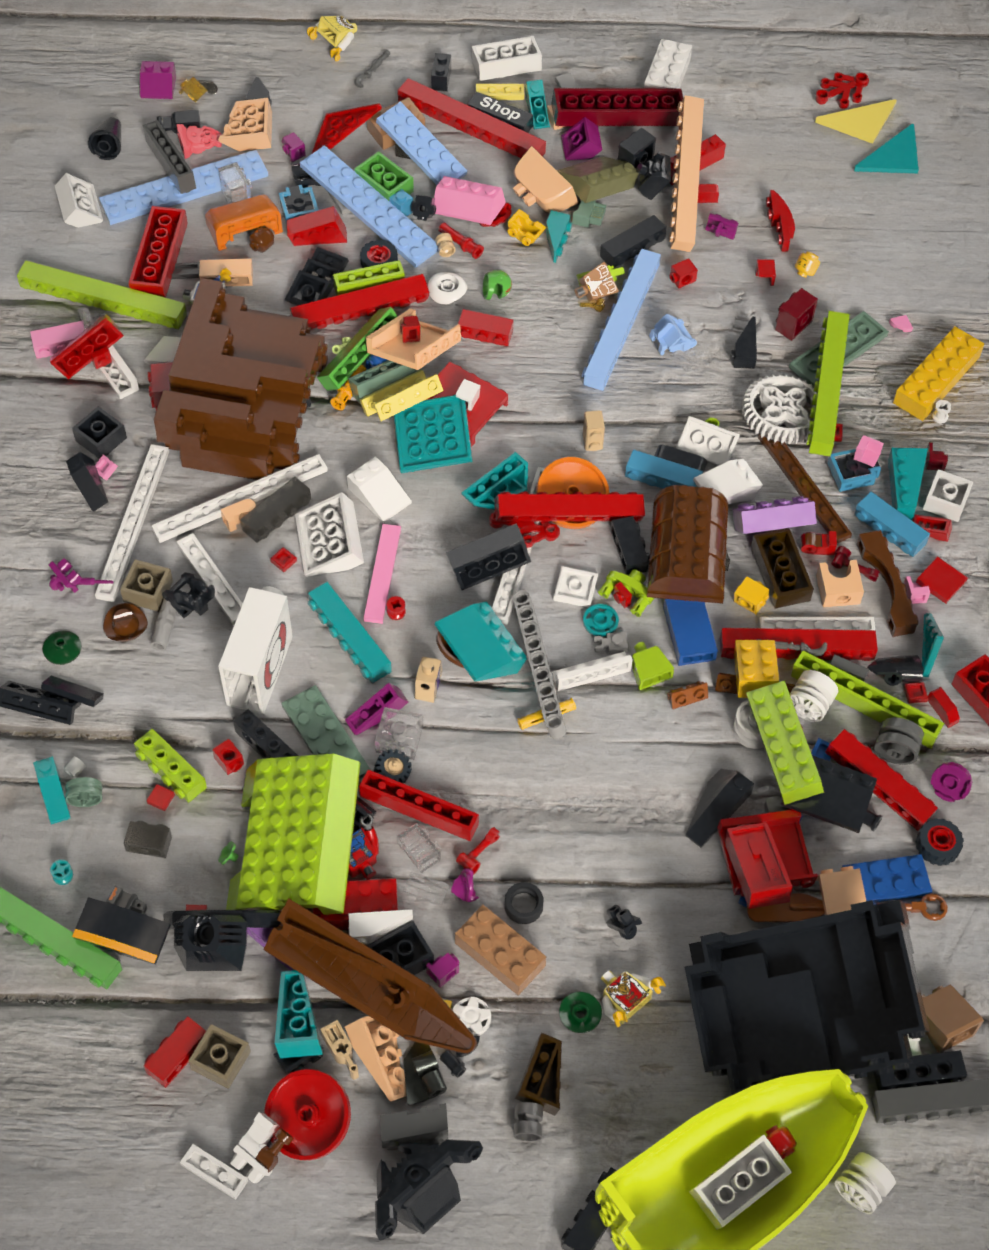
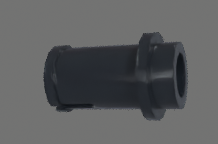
[439,1050,466,1078]

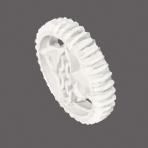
[742,374,817,444]

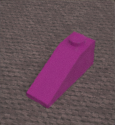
[345,683,409,735]

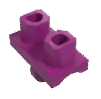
[705,213,739,240]
[48,558,82,593]

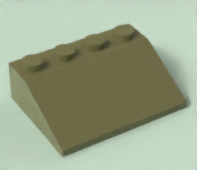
[557,156,639,203]

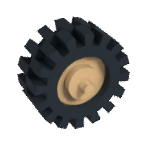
[374,749,412,784]

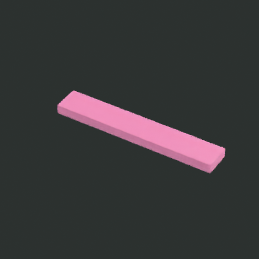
[364,524,401,624]

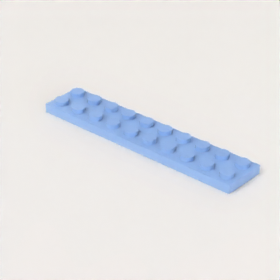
[300,145,439,268]
[99,150,268,225]

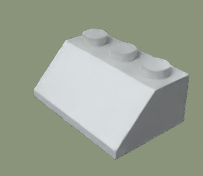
[55,173,103,228]

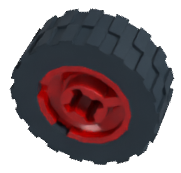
[360,240,398,268]

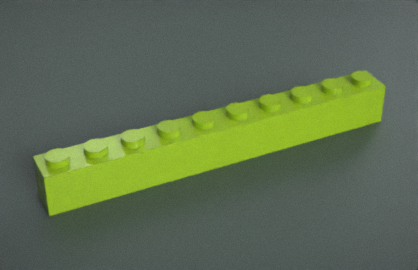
[17,260,187,330]
[806,311,850,457]

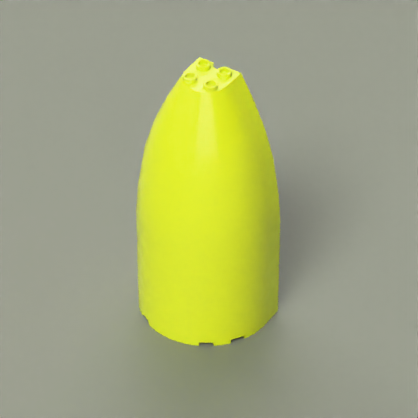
[595,1069,868,1250]

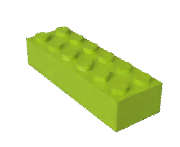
[746,680,824,805]

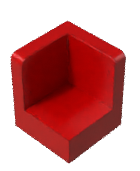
[755,259,776,286]

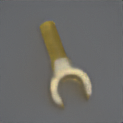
[580,298,606,312]

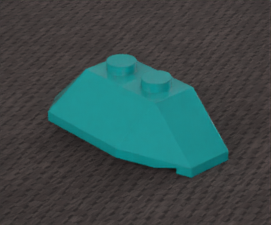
[461,452,528,510]

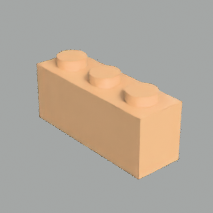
[199,259,253,287]

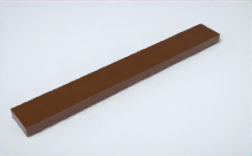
[758,434,852,543]

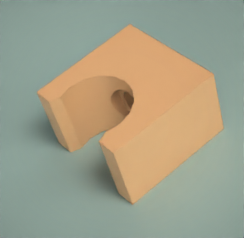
[816,560,864,607]

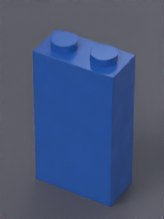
[663,599,718,666]

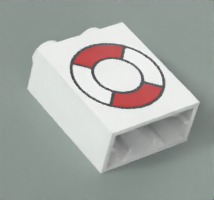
[218,586,293,714]

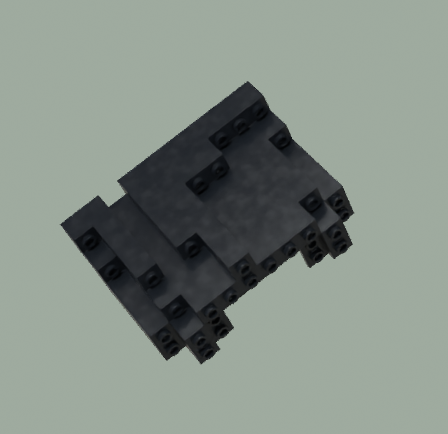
[684,900,930,1095]

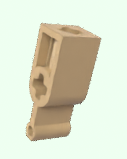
[320,1020,359,1080]

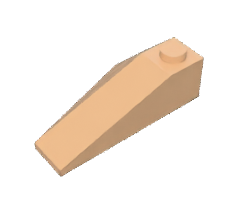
[345,1016,407,1102]

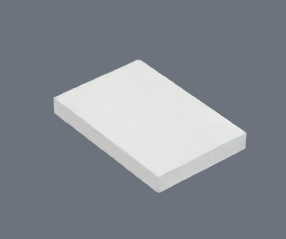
[676,416,740,466]

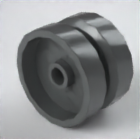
[874,717,924,765]

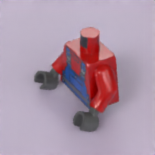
[348,814,379,880]

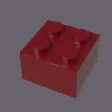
[775,288,818,341]

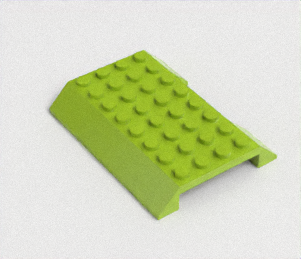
[226,753,361,914]

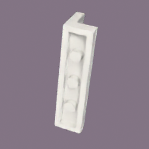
[99,345,139,399]
[552,651,633,691]

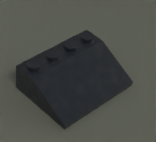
[781,755,877,833]

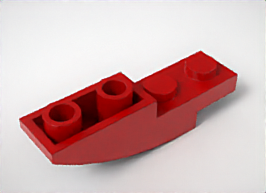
[766,190,795,252]

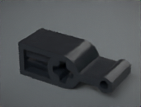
[157,110,201,134]

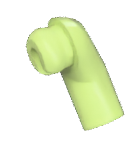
[332,337,351,354]

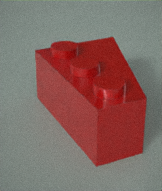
[287,206,347,246]

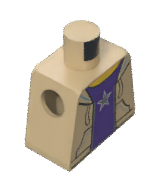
[415,657,443,703]

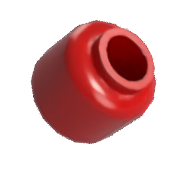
[766,1125,797,1159]

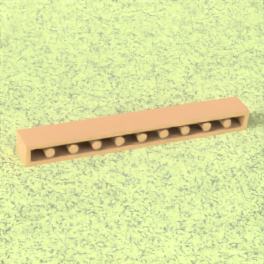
[669,95,704,252]

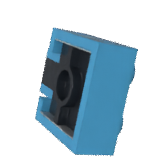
[279,185,319,226]
[827,449,881,492]

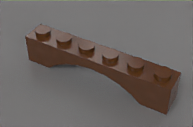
[857,530,919,637]

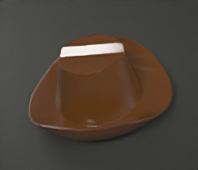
[103,603,148,642]

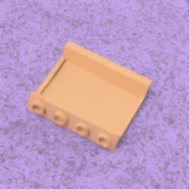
[366,309,461,370]

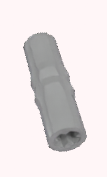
[150,598,177,651]

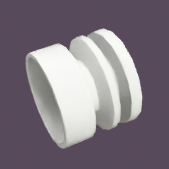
[790,670,838,722]
[834,1152,896,1214]

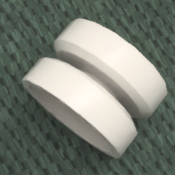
[733,700,764,749]

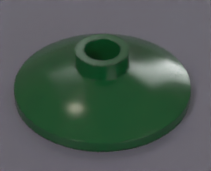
[42,631,82,665]
[559,992,602,1033]

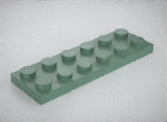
[789,311,889,388]
[281,685,371,786]

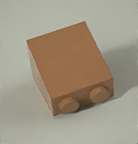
[922,984,984,1053]

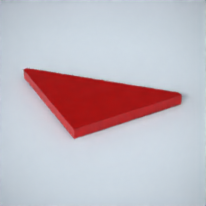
[311,103,382,154]

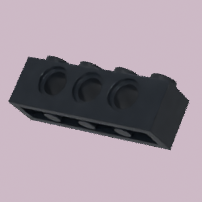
[233,709,299,759]
[873,1050,967,1091]

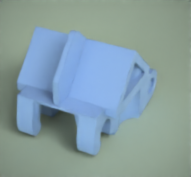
[649,314,697,355]

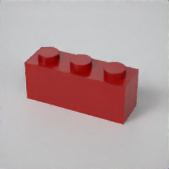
[458,309,514,346]
[143,1016,206,1088]

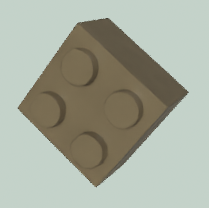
[120,559,173,612]
[188,1024,251,1089]

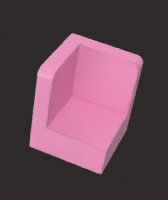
[854,435,883,467]
[904,576,930,604]

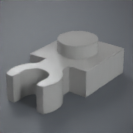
[593,632,628,654]

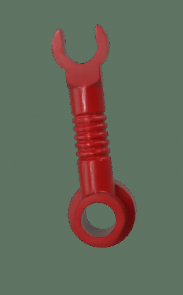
[456,827,500,875]

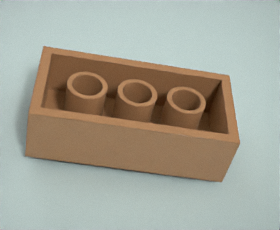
[455,905,547,996]

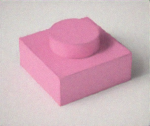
[95,455,118,480]

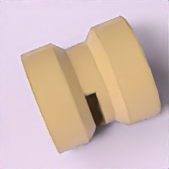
[435,233,456,257]

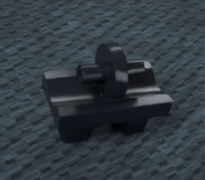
[606,905,642,940]

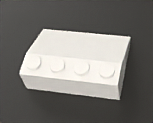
[295,492,364,577]

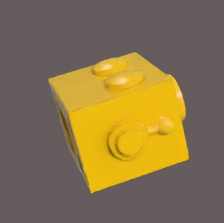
[734,577,769,615]

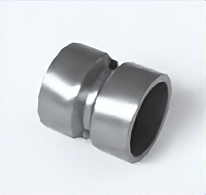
[514,1102,543,1142]

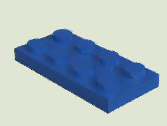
[841,854,933,903]

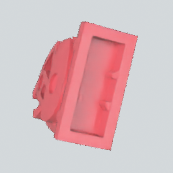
[176,124,223,159]

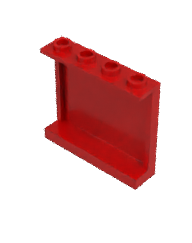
[426,362,508,447]
[717,810,818,897]

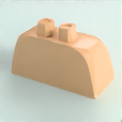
[513,146,578,213]

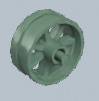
[65,777,103,807]

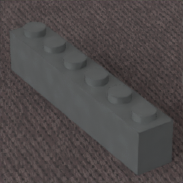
[142,120,196,194]
[871,1078,989,1125]

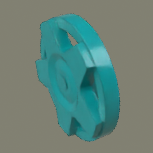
[583,604,619,637]

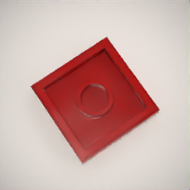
[916,556,968,604]

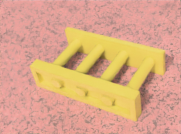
[359,370,443,421]

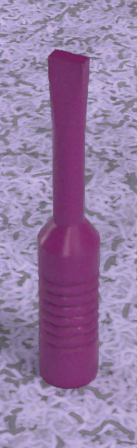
[77,577,114,585]

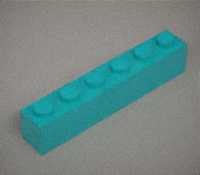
[308,582,392,684]

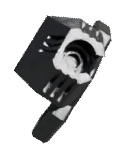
[164,910,281,971]
[375,1139,483,1241]

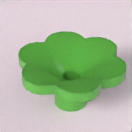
[218,841,239,865]

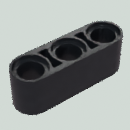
[654,445,707,474]

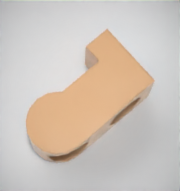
[220,499,257,532]

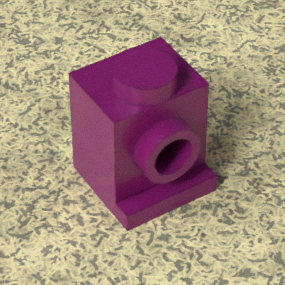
[282,132,306,162]
[426,953,460,988]

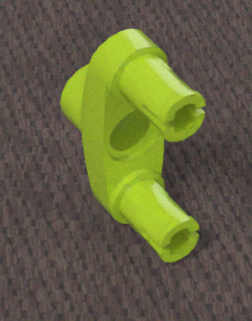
[598,570,654,617]

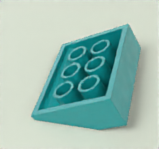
[434,602,528,682]

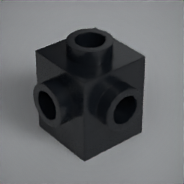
[411,195,436,221]

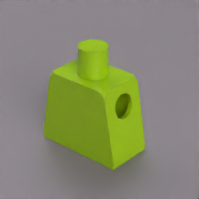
[632,642,674,690]

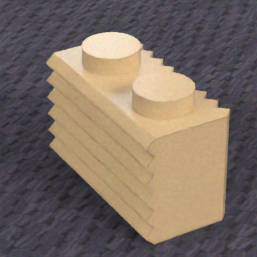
[583,411,605,451]

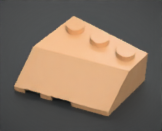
[218,98,272,152]

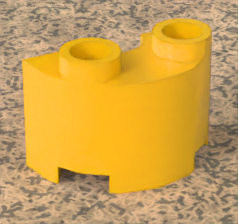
[507,209,547,246]

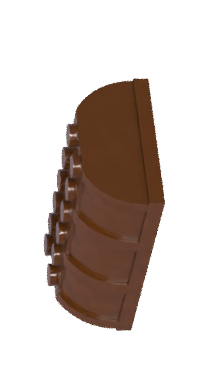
[647,485,728,604]

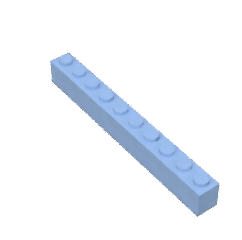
[582,249,661,391]

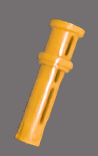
[330,365,366,410]

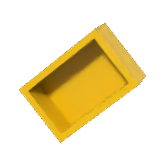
[734,640,779,698]

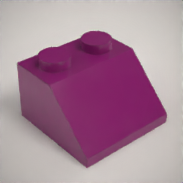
[140,61,176,99]
[561,117,603,161]

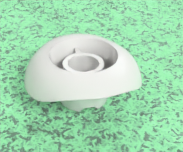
[428,272,468,304]

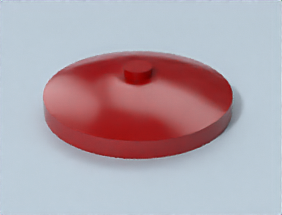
[264,1069,351,1161]

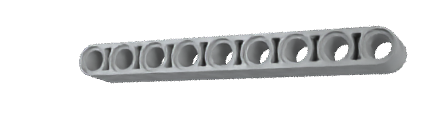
[513,590,566,739]

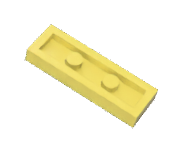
[476,84,524,100]

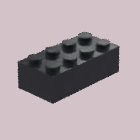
[446,523,531,591]
[367,921,434,975]

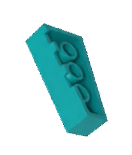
[888,448,928,520]
[275,970,323,1058]

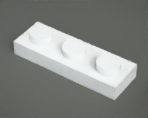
[180,1144,249,1200]

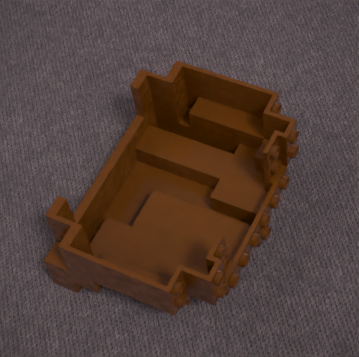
[154,278,328,480]

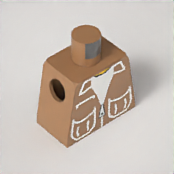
[574,262,619,301]

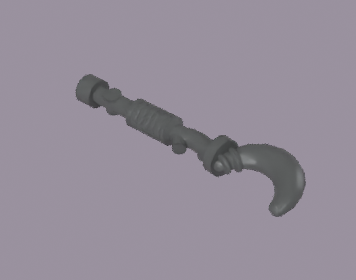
[354,50,390,88]
[757,639,827,657]

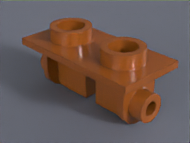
[667,681,709,709]

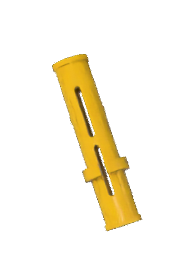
[517,698,576,730]

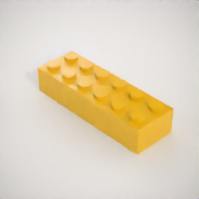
[893,326,985,421]

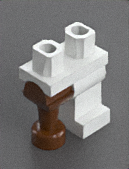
[230,1113,294,1184]

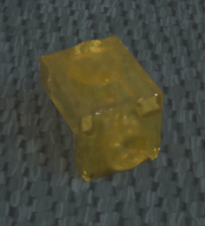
[179,77,208,103]

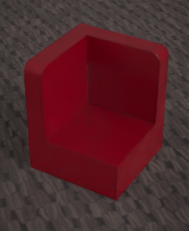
[926,442,948,471]

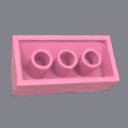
[434,176,506,225]

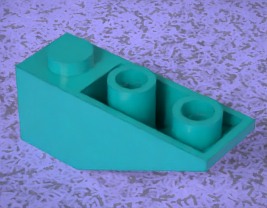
[524,80,550,130]
[546,210,573,263]

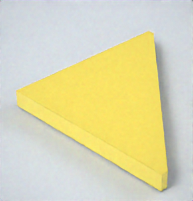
[815,99,897,144]

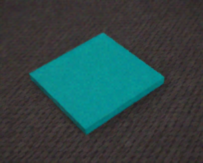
[394,395,473,474]

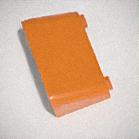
[205,195,283,251]

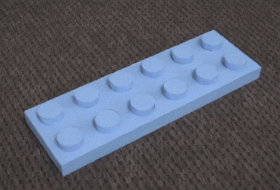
[376,101,467,185]

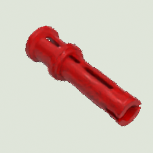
[438,222,484,259]

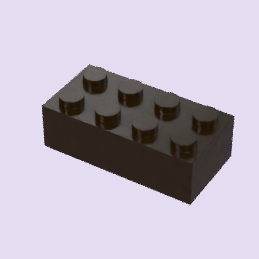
[751,528,814,609]

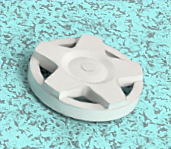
[452,997,491,1036]

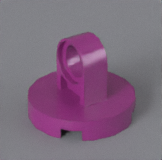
[931,762,973,802]

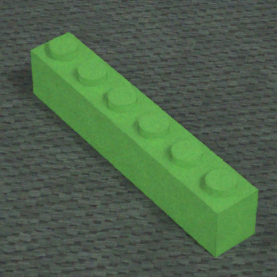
[317,307,398,391]

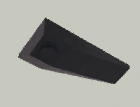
[685,769,754,848]

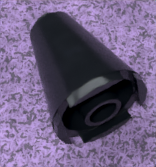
[88,117,121,160]

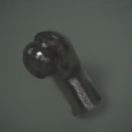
[197,80,218,95]

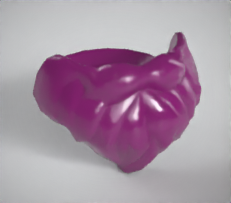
[451,869,479,903]

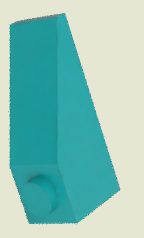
[33,756,71,824]

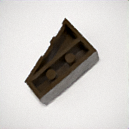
[515,1033,562,1116]

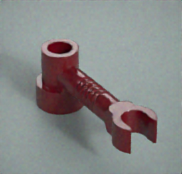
[831,546,880,582]

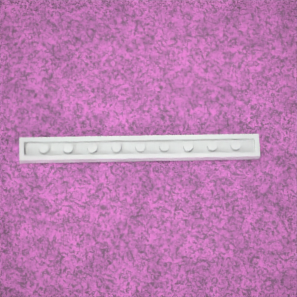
[95,444,169,602]
[151,454,327,543]
[492,467,545,625]

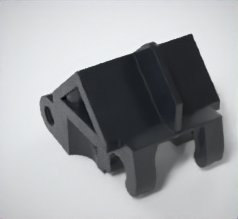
[162,572,215,618]

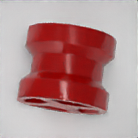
[386,596,406,620]

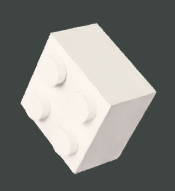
[923,469,973,522]

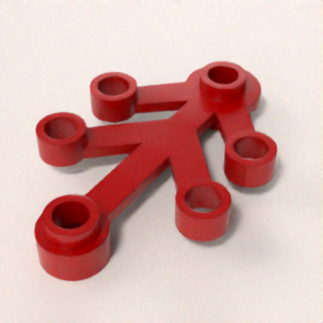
[815,72,869,109]
[489,512,560,548]

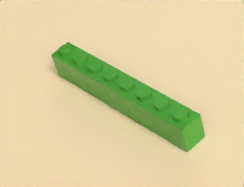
[0,887,122,989]

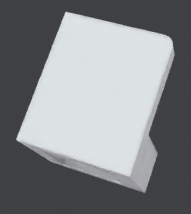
[456,379,481,411]

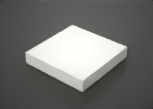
[553,566,598,608]

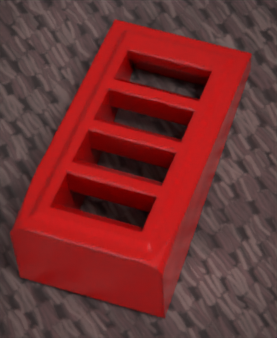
[913,514,952,542]

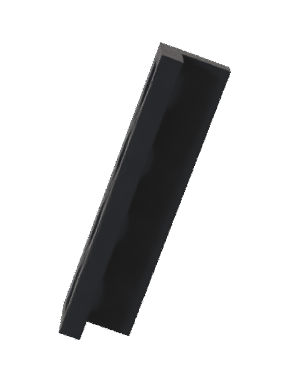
[0,681,81,725]

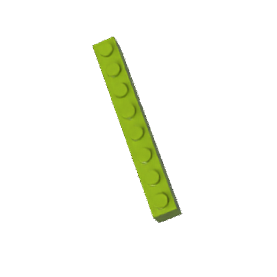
[791,651,944,749]

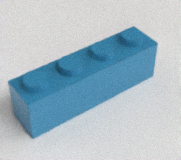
[625,450,703,489]
[854,492,930,557]

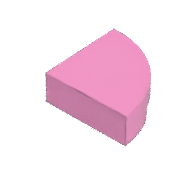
[889,315,913,332]

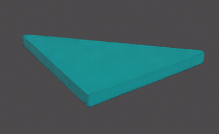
[854,124,919,174]
[922,613,944,677]

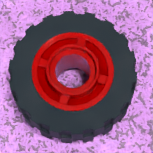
[915,818,964,866]

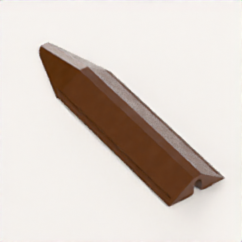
[263,898,477,1053]

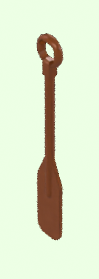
[747,893,948,922]

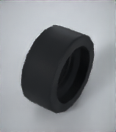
[504,882,544,924]

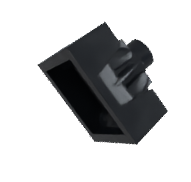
[636,152,671,200]

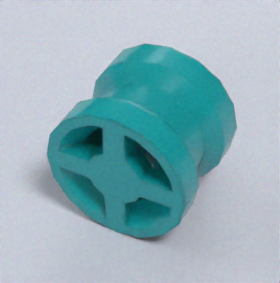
[50,860,74,885]

